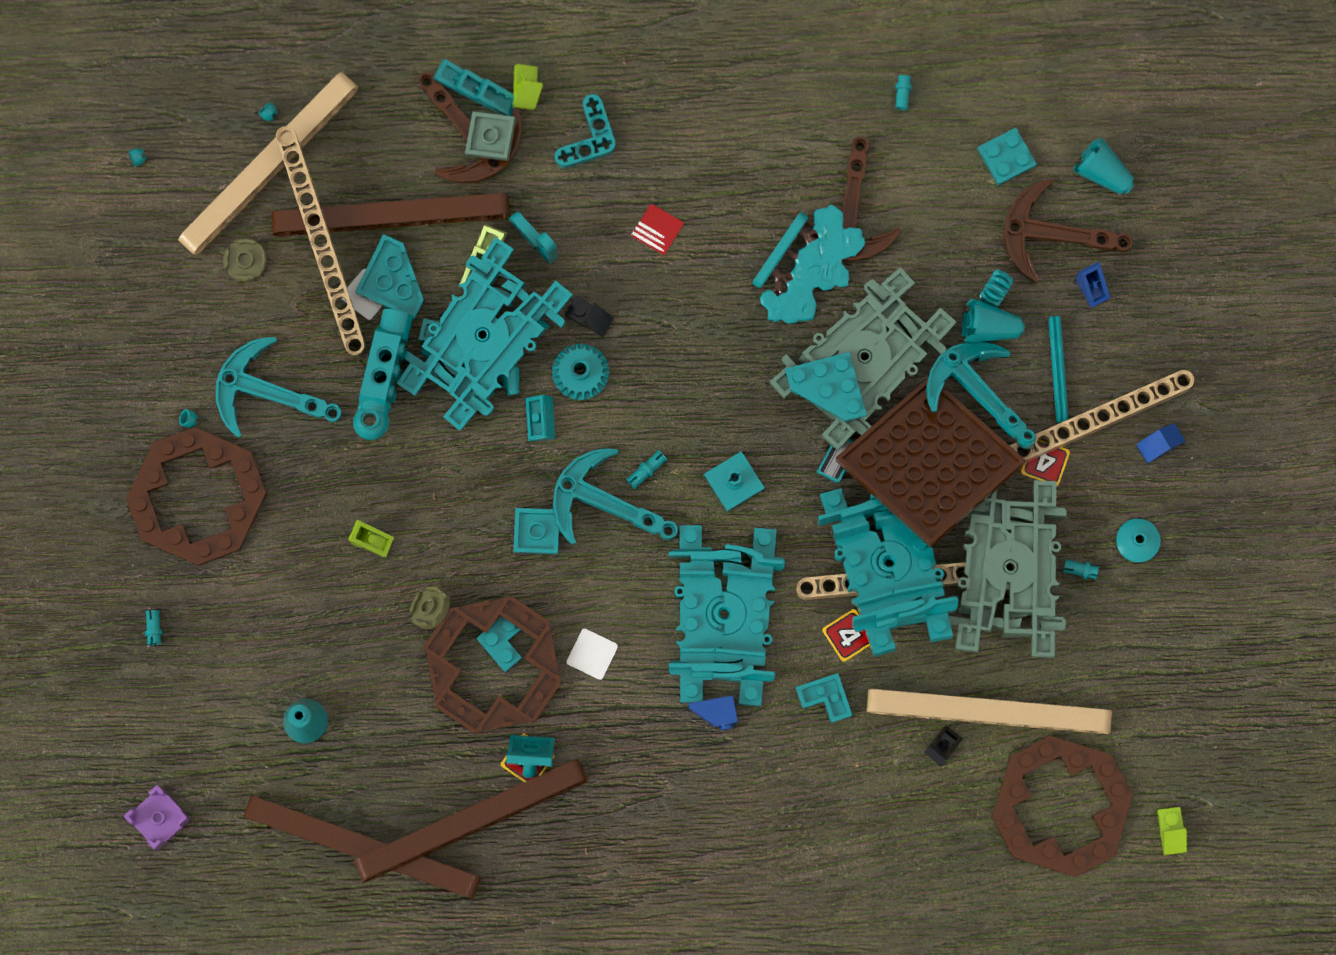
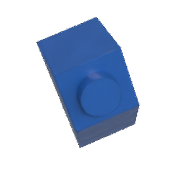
[688,695,738,731]

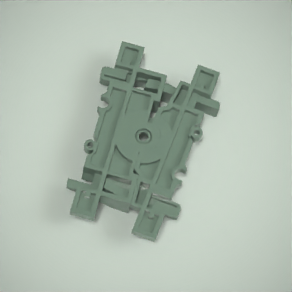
[769,267,957,451]
[949,480,1066,658]

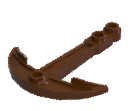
[418,72,522,183]
[795,136,901,262]
[1004,179,1133,283]

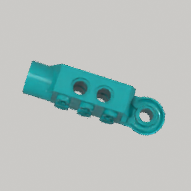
[353,309,413,440]

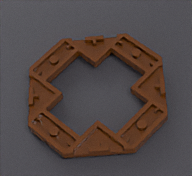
[126,427,267,566]
[424,596,561,733]
[992,735,1133,877]

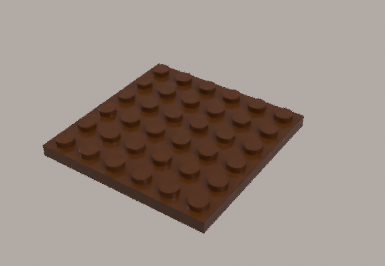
[836,378,1026,548]

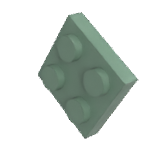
[465,111,516,161]

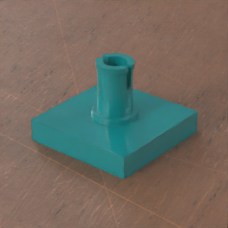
[704,451,765,512]
[506,735,555,778]

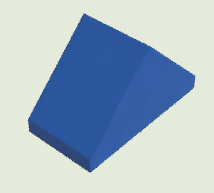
[1075,262,1110,308]
[1136,423,1186,464]

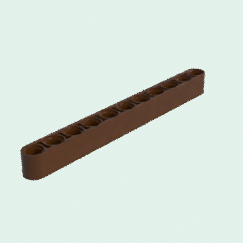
[271,193,510,237]
[353,759,588,883]
[243,795,481,899]

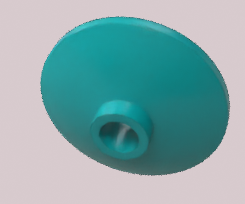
[1116,519,1161,563]

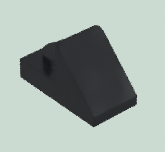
[565,296,614,337]
[925,725,963,766]

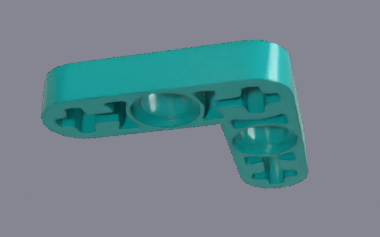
[554,94,616,169]
[509,211,558,264]

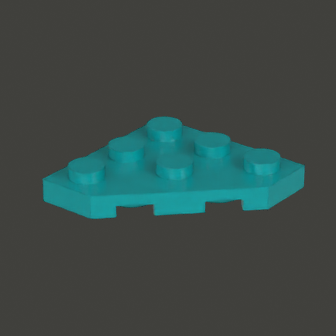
[355,234,424,321]
[785,352,867,422]

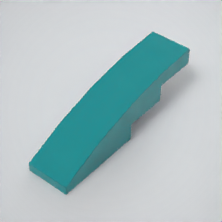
[433,59,519,116]

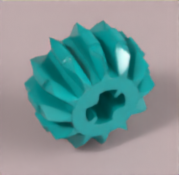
[979,269,1013,307]

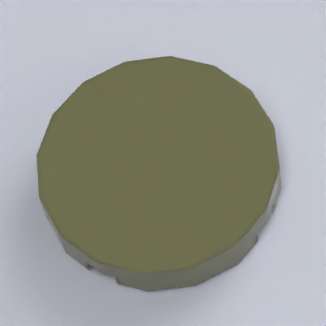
[223,238,267,282]
[410,586,450,630]

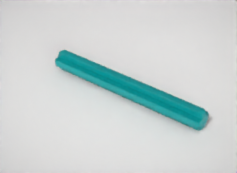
[1049,316,1069,424]

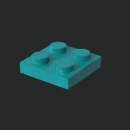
[977,128,1037,186]
[513,508,559,555]

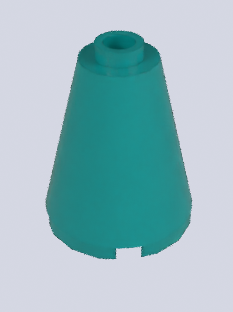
[1072,137,1134,195]
[961,299,1025,343]
[283,698,328,743]

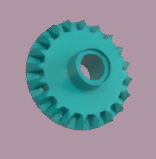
[552,343,609,400]

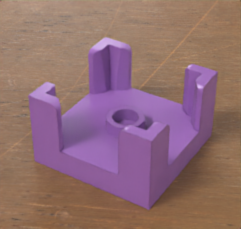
[123,785,191,850]

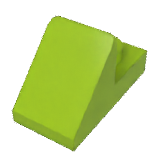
[513,64,543,111]
[348,520,394,558]
[1157,807,1187,855]

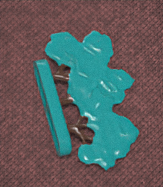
[751,204,865,324]

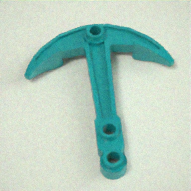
[216,337,342,438]
[926,342,1036,449]
[553,449,678,545]

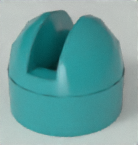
[258,102,278,121]
[128,148,147,167]
[179,409,198,428]

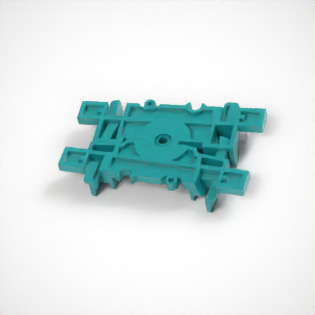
[397,237,573,431]
[818,488,958,657]
[668,525,785,707]

